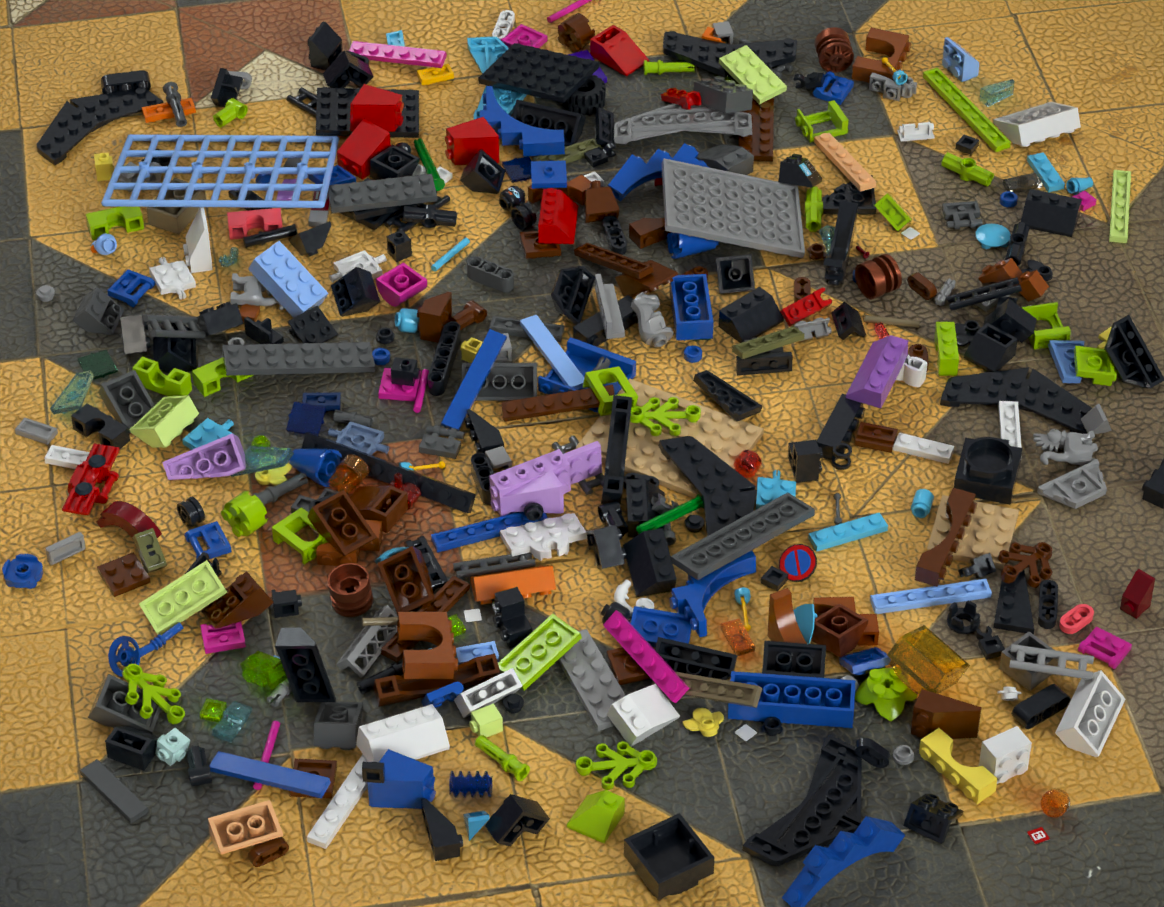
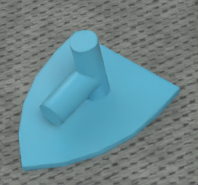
[793,604,818,644]

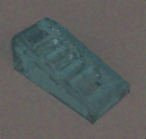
[980,79,1015,107]

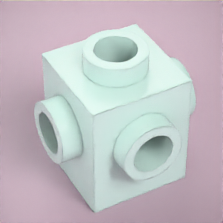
[155,728,190,766]

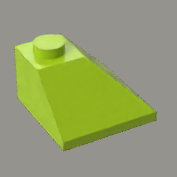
[567,790,625,843]

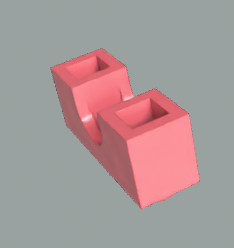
[227,208,282,240]

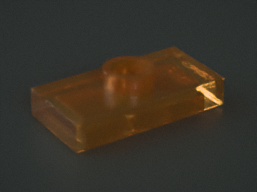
[721,619,755,656]

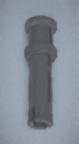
[163,82,187,127]
[251,472,308,505]

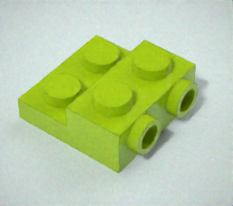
[1074,346,1117,386]

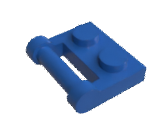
[813,71,854,105]
[107,269,156,307]
[184,521,232,559]
[421,682,464,709]

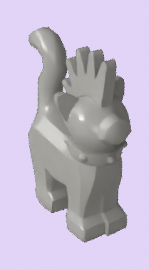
[230,273,285,310]
[1033,429,1098,466]

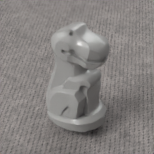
[631,292,674,347]

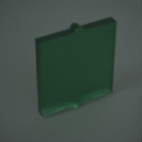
[78,350,118,381]

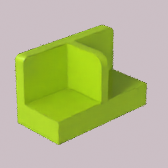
[874,193,913,231]

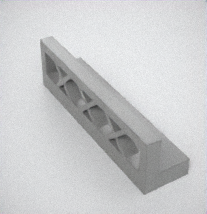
[595,274,625,339]
[336,605,398,678]

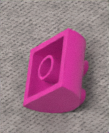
[376,262,427,307]

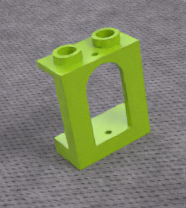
[795,100,849,143]
[1022,302,1071,350]
[583,366,638,416]
[272,507,328,565]

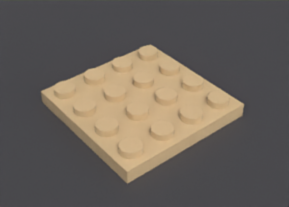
[927,495,1019,569]

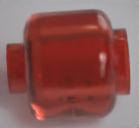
[733,450,762,478]

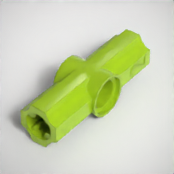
[941,152,994,187]
[805,186,823,232]

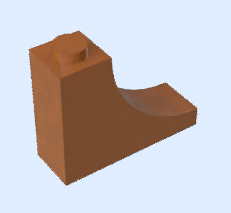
[767,588,807,644]

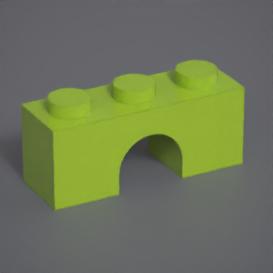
[86,207,144,240]
[934,322,959,376]
[132,356,192,396]
[192,357,253,397]

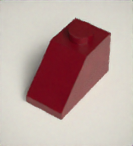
[1120,569,1155,619]

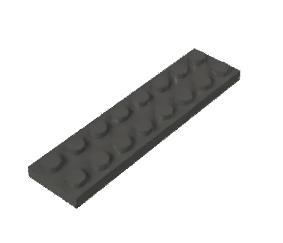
[222,342,375,376]
[671,492,815,580]

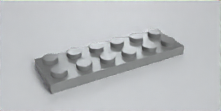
[558,629,626,731]

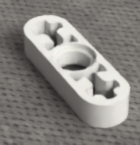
[492,10,515,40]

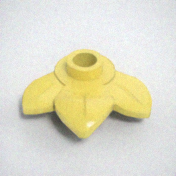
[255,458,292,486]
[683,708,724,737]

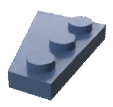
[1048,340,1085,383]

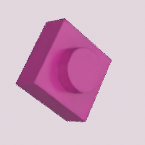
[1072,190,1097,211]

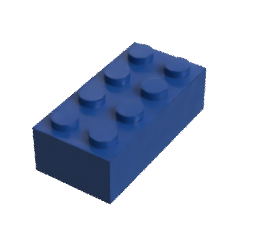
[669,274,714,340]

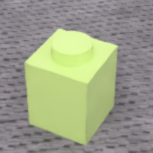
[469,703,503,737]

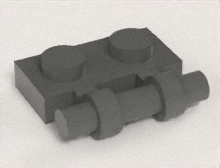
[942,201,983,229]
[419,425,465,459]

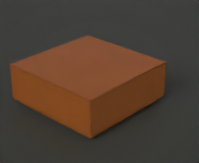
[239,304,260,322]

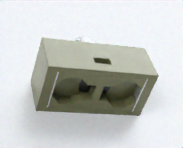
[132,528,167,573]

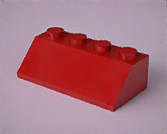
[538,188,578,244]

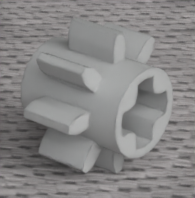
[900,77,917,98]

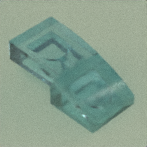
[212,701,252,742]

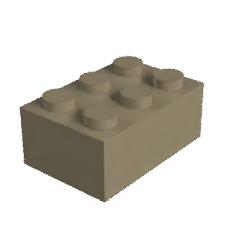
[147,178,206,234]

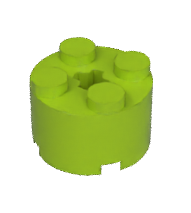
[221,491,268,537]

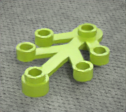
[630,397,701,436]
[122,664,185,724]
[576,741,657,790]

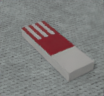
[308,191,330,227]

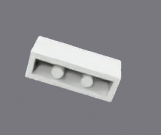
[454,668,522,718]

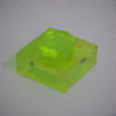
[448,614,466,637]
[200,698,227,723]

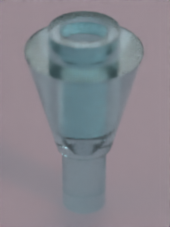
[819,225,835,256]

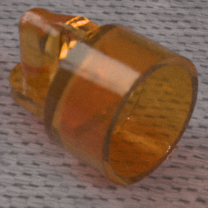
[329,454,369,493]

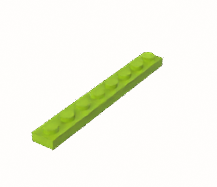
[923,67,1011,152]

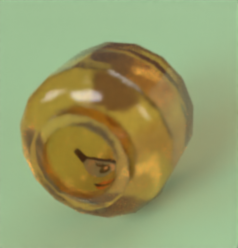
[1041,788,1070,818]

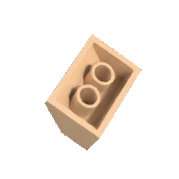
[208,800,283,855]

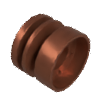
[815,27,854,73]
[855,254,902,300]
[327,563,373,617]

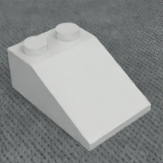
[183,207,213,273]
[607,684,680,747]

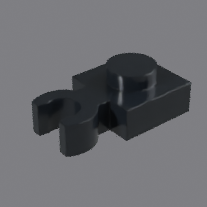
[976,626,1005,660]

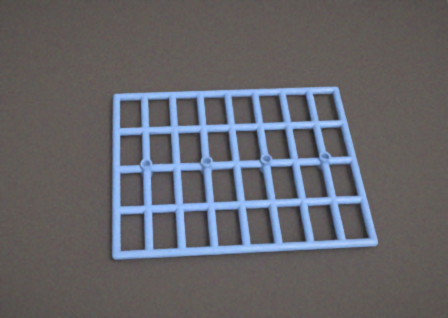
[101,134,340,208]

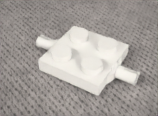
[329,250,387,283]
[149,257,196,300]

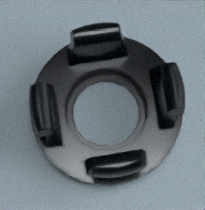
[947,600,980,634]

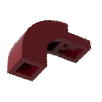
[96,501,162,539]

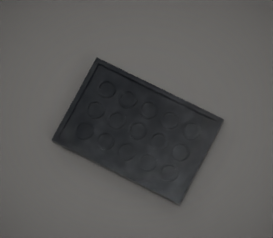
[478,43,599,103]
[316,87,419,138]

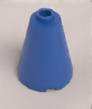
[667,232,719,259]
[289,449,343,487]

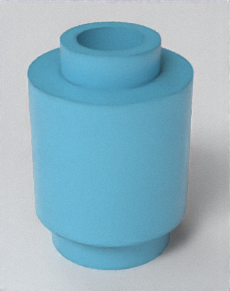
[911,489,934,518]

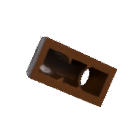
[585,180,620,223]

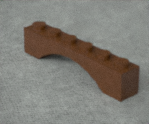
[629,218,671,249]
[915,488,978,587]
[374,653,500,707]

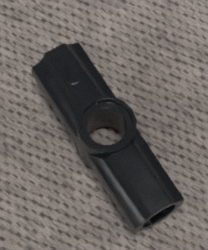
[402,204,457,228]
[1005,222,1030,266]

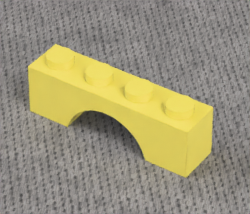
[919,728,998,804]

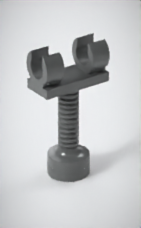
[651,493,679,546]

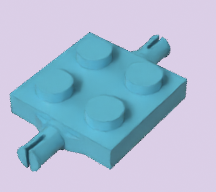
[182,418,234,450]
[755,470,796,510]

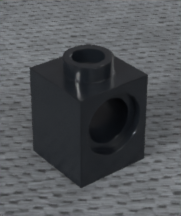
[387,230,412,262]

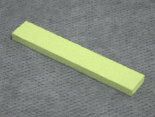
[1109,170,1131,243]

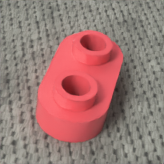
[1059,604,1094,634]

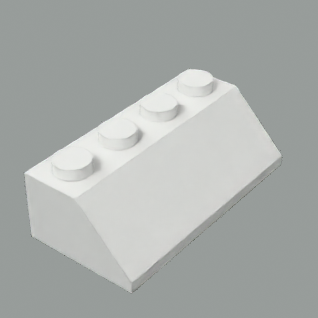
[1055,670,1125,757]
[356,704,450,762]

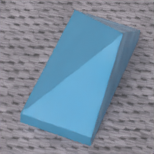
[463,811,490,841]

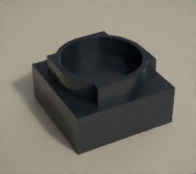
[954,437,1022,505]
[624,813,714,900]

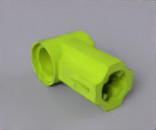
[213,98,248,128]

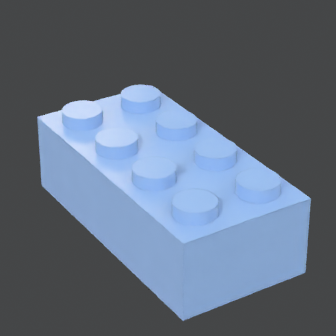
[248,241,328,318]

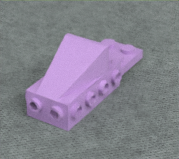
[489,441,602,517]

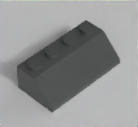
[462,363,537,401]

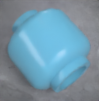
[395,308,419,333]

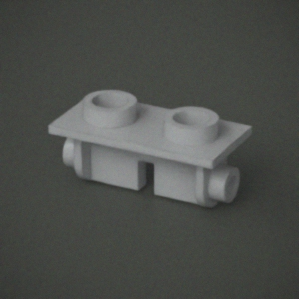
[794,318,832,341]

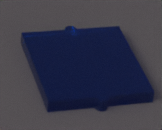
[502,156,531,183]
[286,402,326,435]

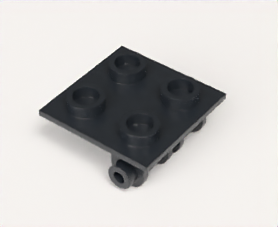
[288,305,338,343]

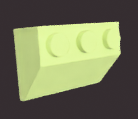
[129,395,199,448]

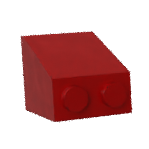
[350,84,404,132]
[445,117,499,165]
[337,119,391,180]

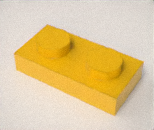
[417,64,454,86]

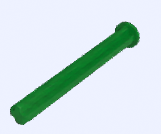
[414,138,445,191]
[636,494,704,534]

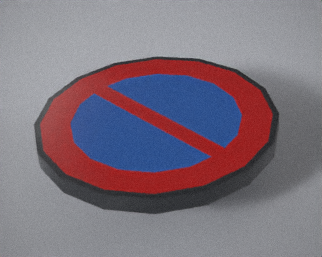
[779,544,817,582]

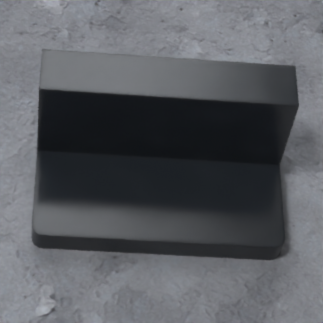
[831,302,866,340]

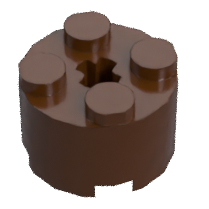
[558,13,595,53]

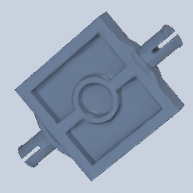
[328,421,390,455]

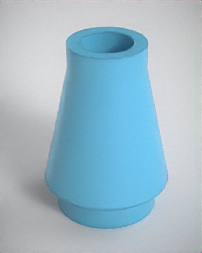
[1066,177,1093,195]

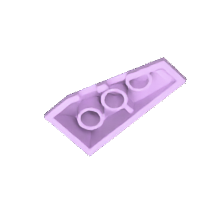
[162,433,246,480]

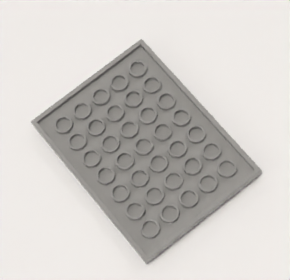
[662,158,805,258]

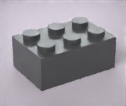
[693,76,753,114]

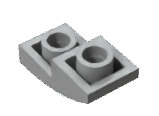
[869,73,901,101]

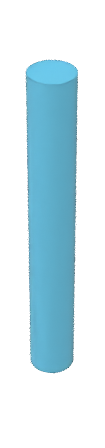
[431,237,470,272]

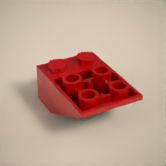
[590,25,649,76]

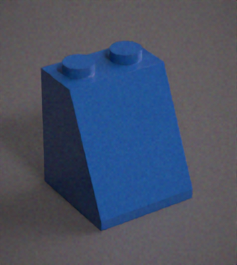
[367,749,436,809]

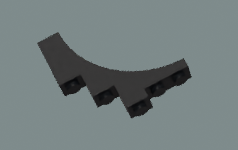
[824,201,859,286]

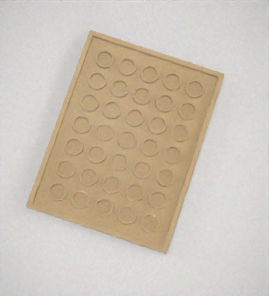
[576,378,764,498]

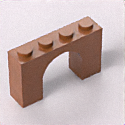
[852,27,911,83]
[397,612,458,679]

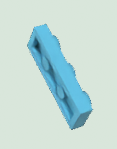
[1027,152,1065,192]

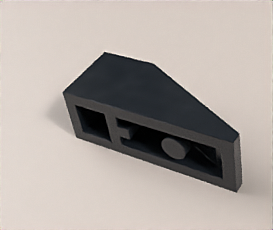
[421,798,463,861]

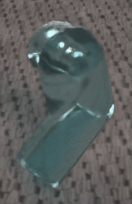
[219,247,239,267]

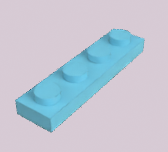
[808,512,888,552]

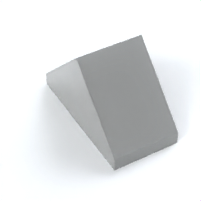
[1081,404,1111,434]

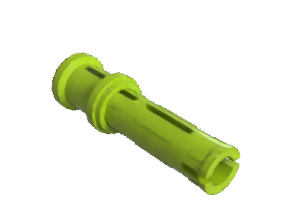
[643,60,695,75]
[475,735,530,781]

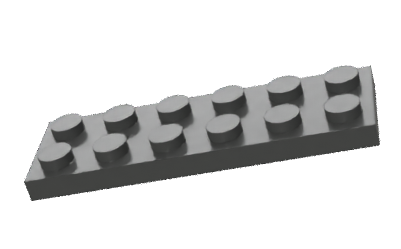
[328,174,437,213]

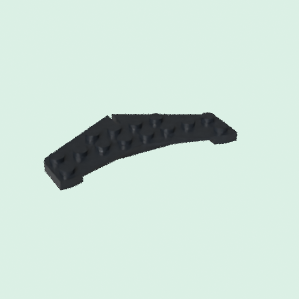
[663,31,797,77]
[37,87,164,166]
[940,367,1092,434]
[658,436,757,536]
[742,735,862,866]

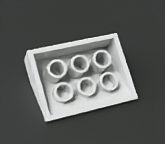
[993,102,1081,147]

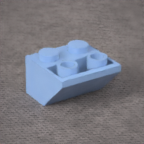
[942,37,980,82]

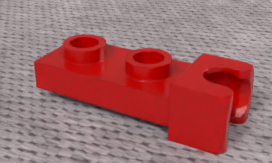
[661,88,702,110]
[780,287,832,327]

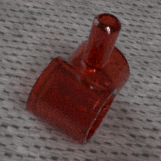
[389,473,421,510]

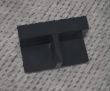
[211,68,243,107]
[244,317,284,344]

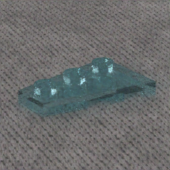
[50,370,94,414]
[231,446,294,477]

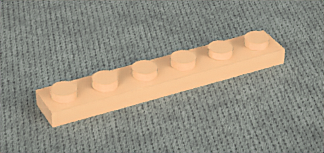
[814,133,876,192]

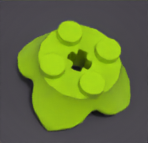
[855,667,917,722]

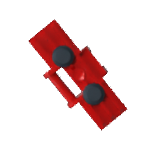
[62,443,120,516]

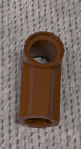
[449,300,487,330]

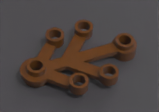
[997,542,1053,588]

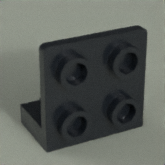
[903,793,964,844]

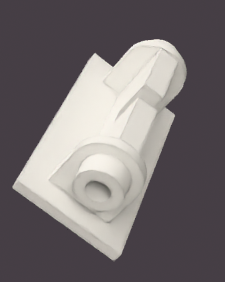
[897,122,935,142]

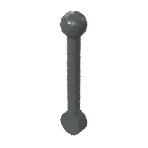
[833,493,842,525]

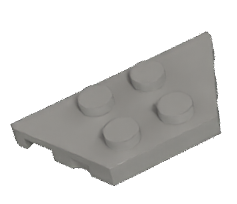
[1037,459,1107,509]

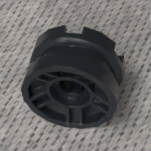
[510,202,537,230]
[177,496,205,528]

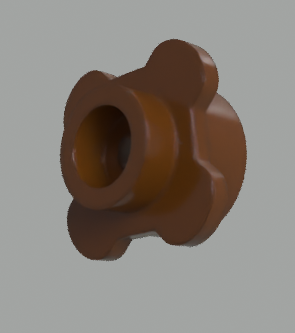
[807,243,827,260]

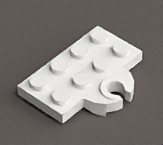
[500,513,587,561]

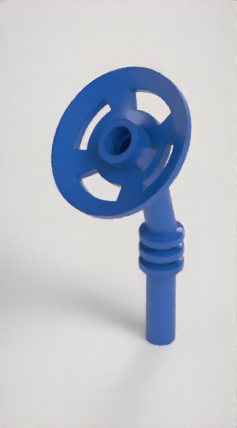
[108,622,184,677]

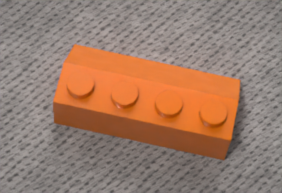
[470,565,556,605]

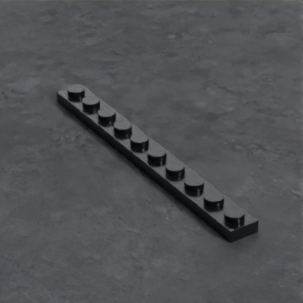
[301,432,476,513]

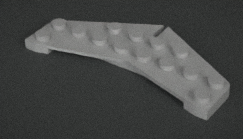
[614,104,752,144]

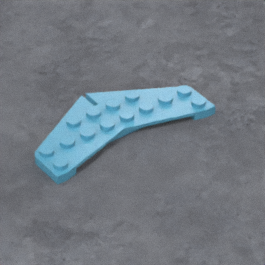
[467,37,527,119]

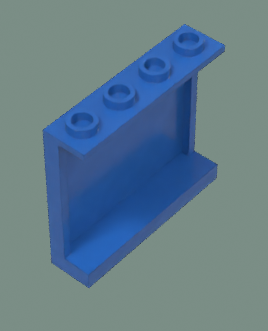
[538,337,636,413]

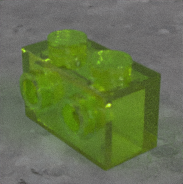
[240,651,287,690]

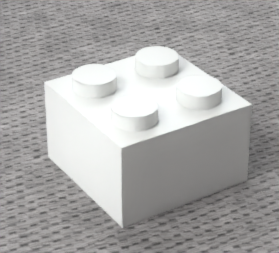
[979,726,1032,784]

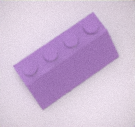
[846,335,908,408]

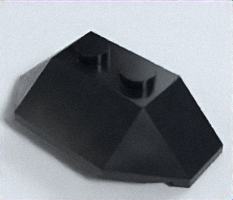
[551,266,595,326]
[1104,315,1164,389]
[655,637,738,680]

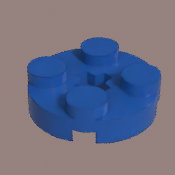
[2,554,43,589]

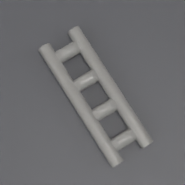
[1009,644,1094,680]

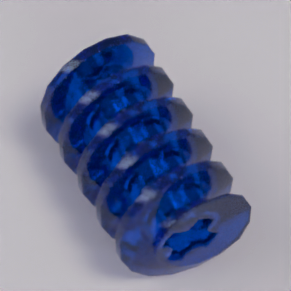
[449,771,493,798]

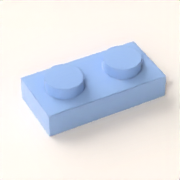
[456,641,499,665]

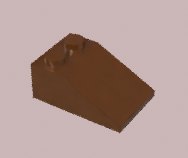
[307,490,377,556]
[378,546,435,614]
[911,689,982,739]

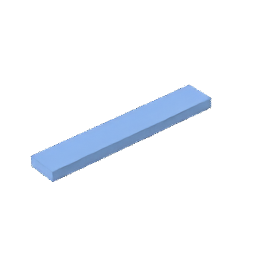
[520,315,584,390]
[870,579,992,614]

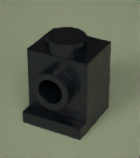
[271,589,302,618]

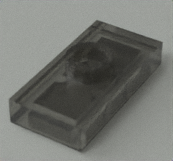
[1003,173,1042,194]

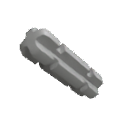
[935,278,956,306]

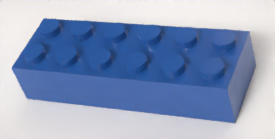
[728,671,856,728]

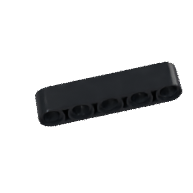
[428,322,461,396]

